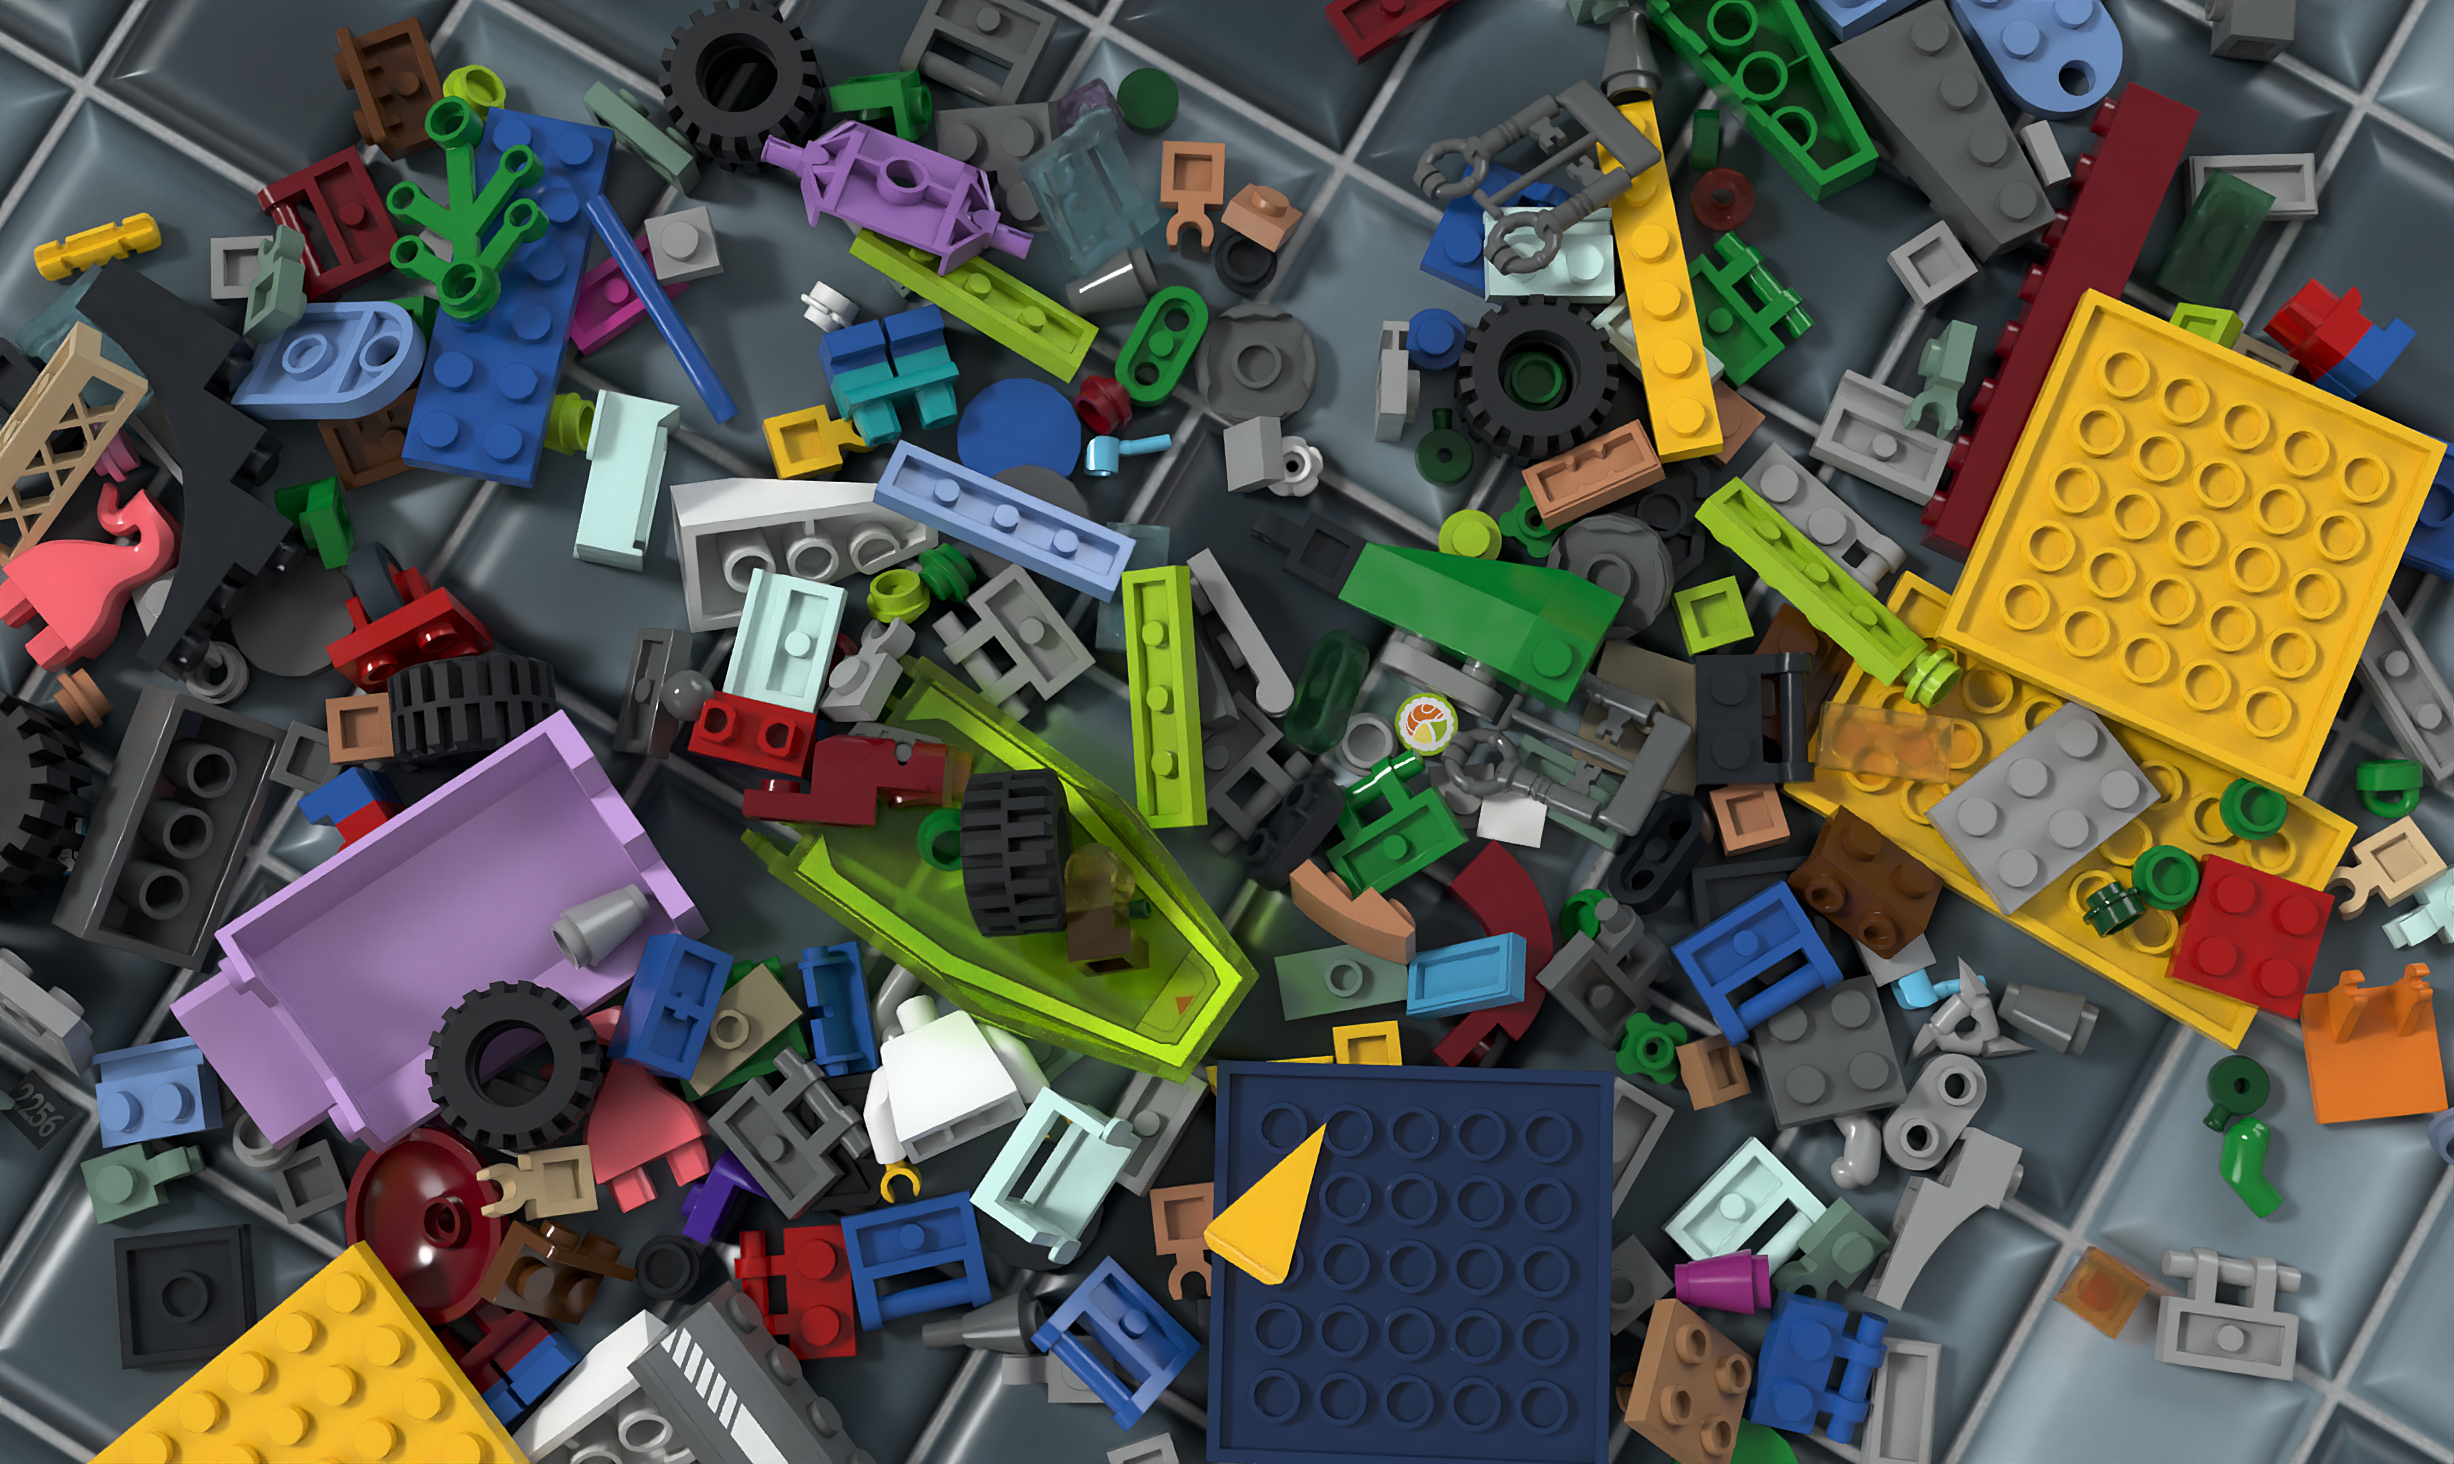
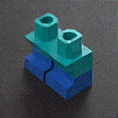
[817,304,959,448]

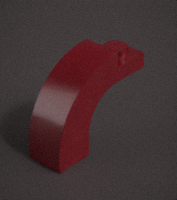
[1430,839,1553,1067]

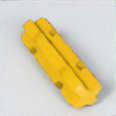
[34,213,162,281]

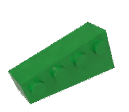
[1646,0,1879,204]

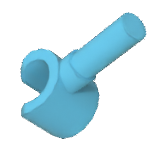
[1084,434,1171,477]
[1890,968,1986,1010]

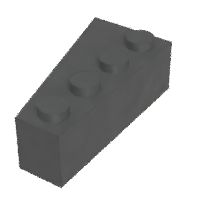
[1825,0,2057,265]

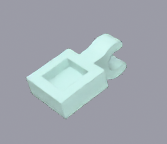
[2382,863,2454,949]

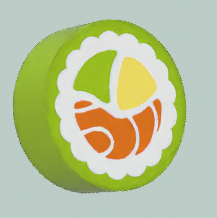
[1394,693,1458,758]

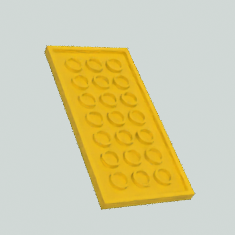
[1779,570,2358,1050]

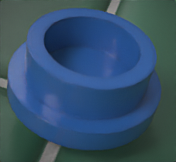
[1405,308,1466,372]

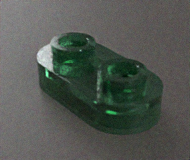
[1284,629,1369,755]

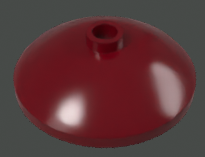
[345,1126,509,1325]

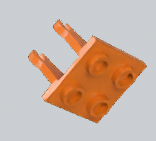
[2299,963,2448,1124]

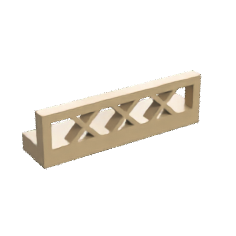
[0,321,148,567]

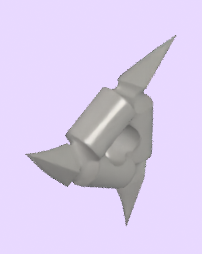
[1904,956,2034,1069]

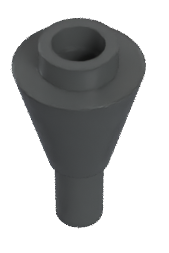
[922,1289,1045,1355]

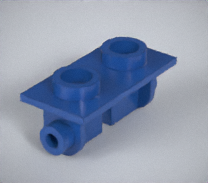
[797,941,880,1078]

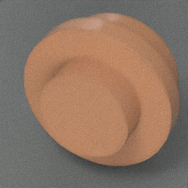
[53,668,114,729]

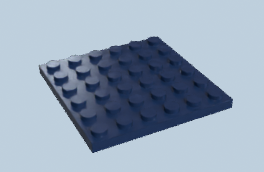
[1206,1060,1614,1464]

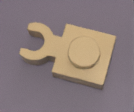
[2323,815,2447,921]
[476,1144,598,1221]

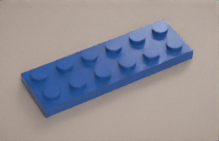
[401,106,617,489]

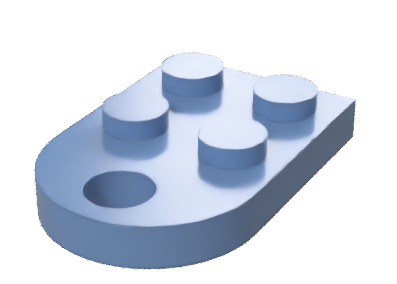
[1945,0,2123,120]
[230,301,427,420]

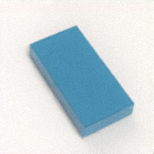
[1406,932,1526,1022]

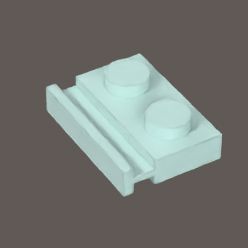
[1483,207,1615,304]
[722,568,848,714]

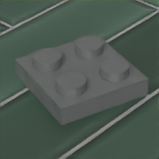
[1750,974,1908,1131]

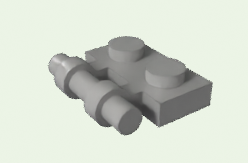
[932,563,1096,726]
[2154,1246,2301,1381]

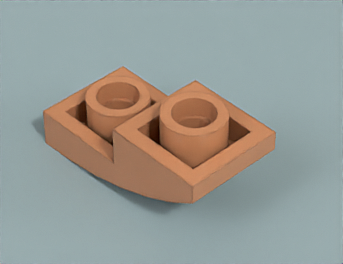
[1289,859,1416,965]

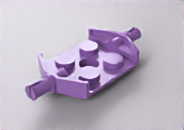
[761,120,1034,276]

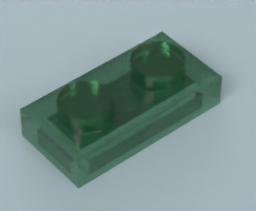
[2150,168,2276,308]

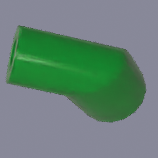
[2219,1117,2284,1219]

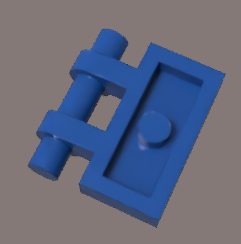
[1742,1291,1889,1444]

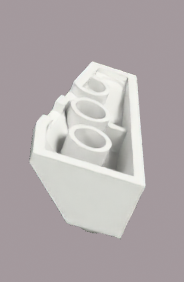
[512,1309,696,1464]

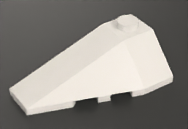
[670,478,939,633]

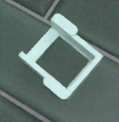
[573,389,680,572]
[969,1086,1142,1264]

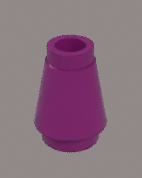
[1675,1248,1771,1315]

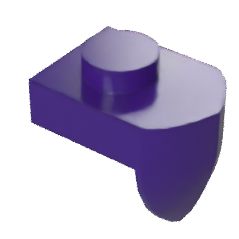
[681,1148,773,1245]

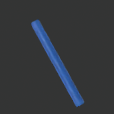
[582,193,740,425]

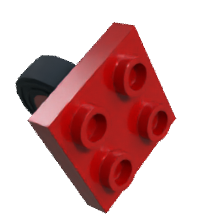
[326,542,495,694]

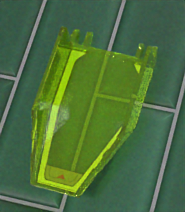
[740,653,1260,1084]

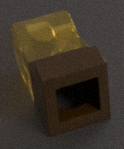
[1064,843,1150,978]

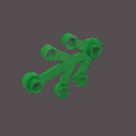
[386,96,549,322]

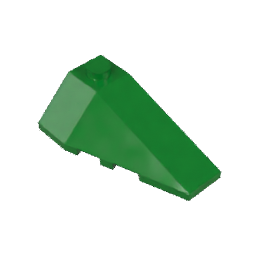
[1338,542,1625,714]

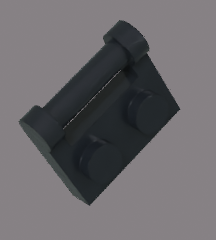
[1694,652,1816,786]

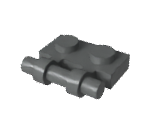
[1193,691,1315,858]
[1536,898,1675,1051]
[707,1046,873,1220]

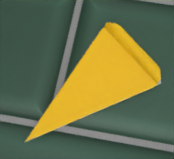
[1203,1122,1327,1285]

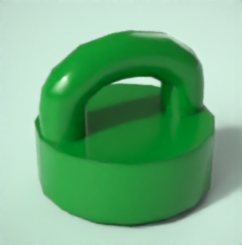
[2355,759,2423,819]

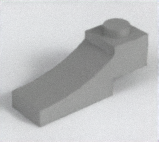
[1862,1127,2023,1310]

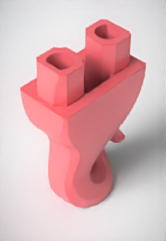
[0,482,183,674]
[540,1005,714,1213]

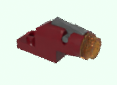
[742,721,973,830]

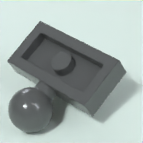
[612,627,714,760]

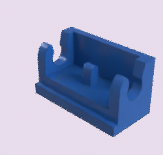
[605,933,735,1080]

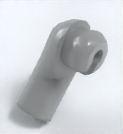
[870,961,925,1051]
[1831,1112,1882,1191]

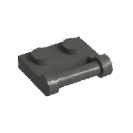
[899,0,1059,106]

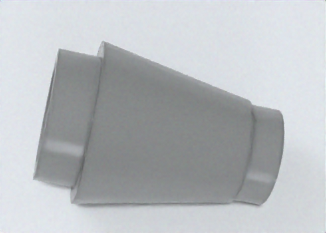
[550,883,653,970]

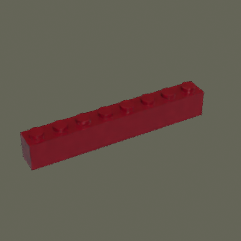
[1919,81,2200,565]

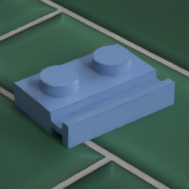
[92,1036,223,1148]

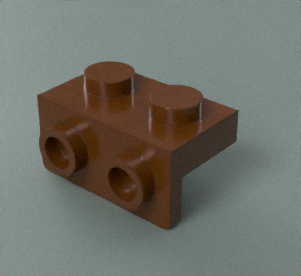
[333,16,444,162]
[1787,805,1944,960]

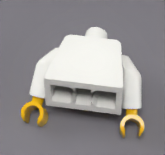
[863,995,1071,1203]

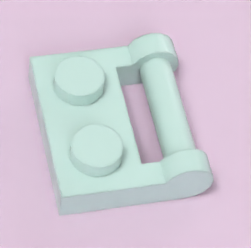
[1661,1137,1827,1277]

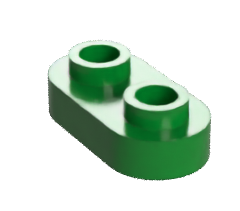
[1115,286,1208,407]

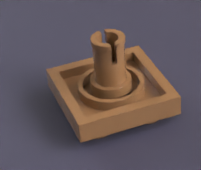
[1616,1298,1755,1464]

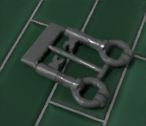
[1413,80,1662,276]
[1440,672,1693,836]

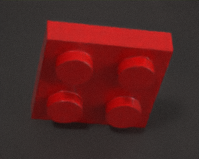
[2164,853,2335,1020]

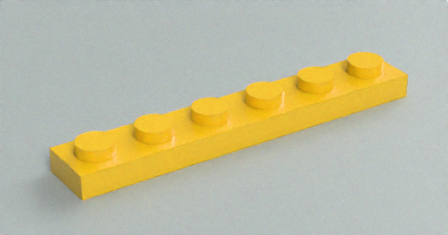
[1595,99,1723,464]

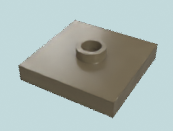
[1570,640,1697,797]

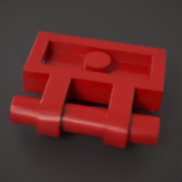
[734,1224,859,1360]

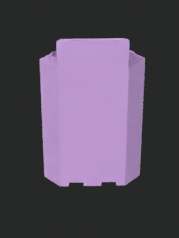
[169,709,710,1155]

